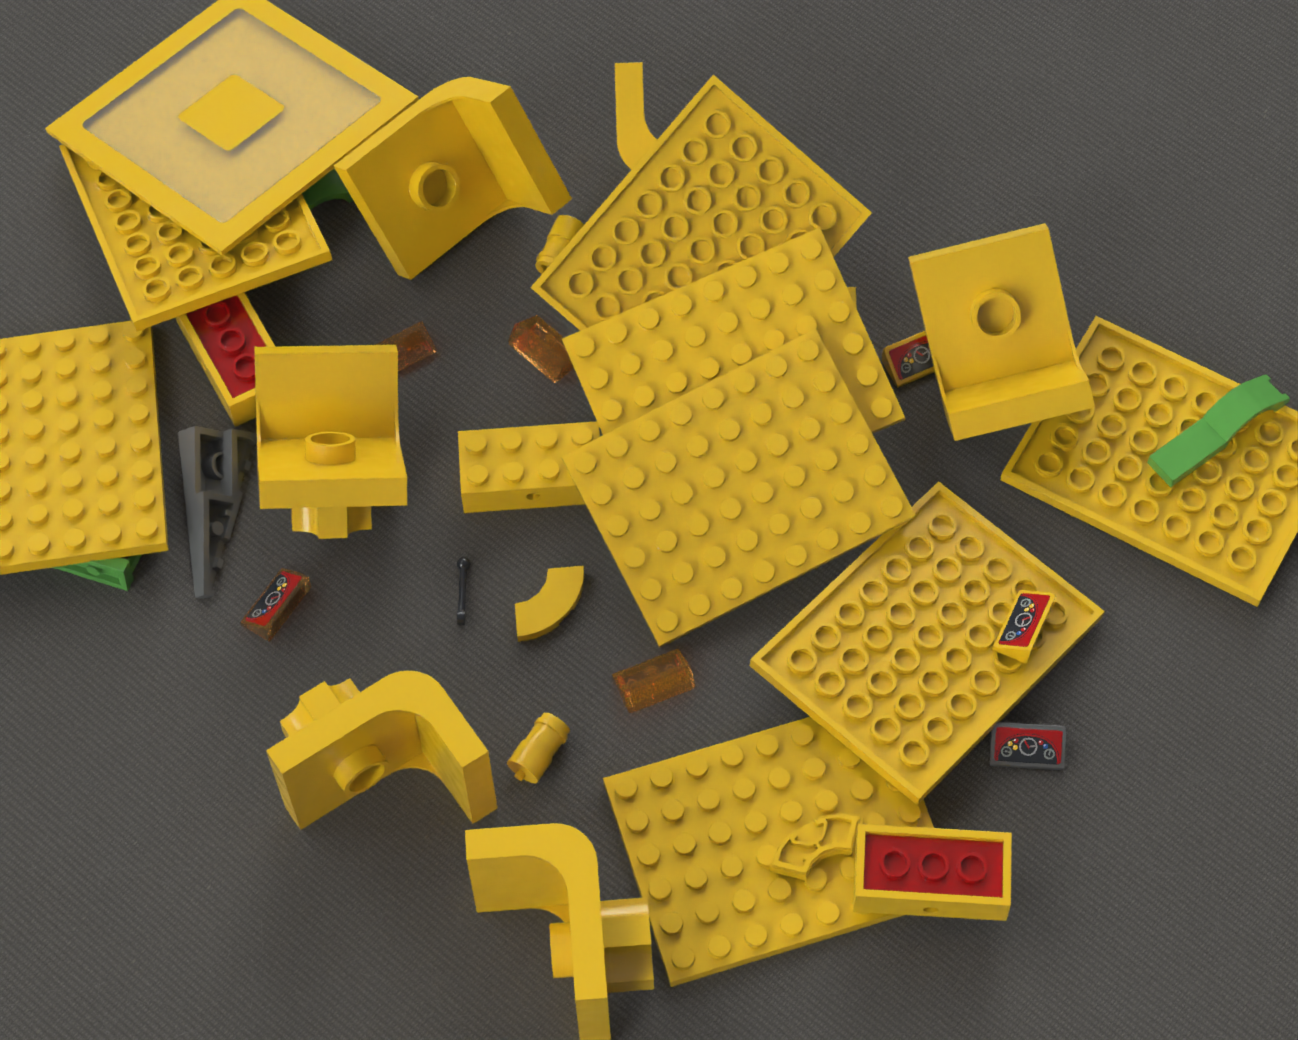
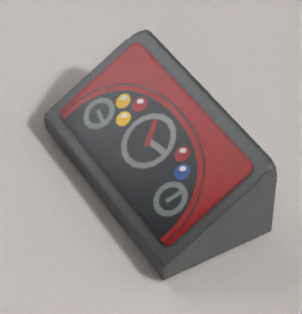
[989,722,1066,771]

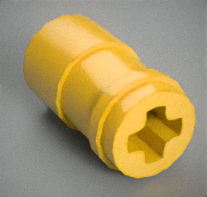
[535,215,584,274]
[507,712,570,784]

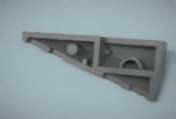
[178,426,257,598]

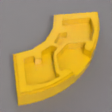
[515,566,584,642]
[769,814,861,880]

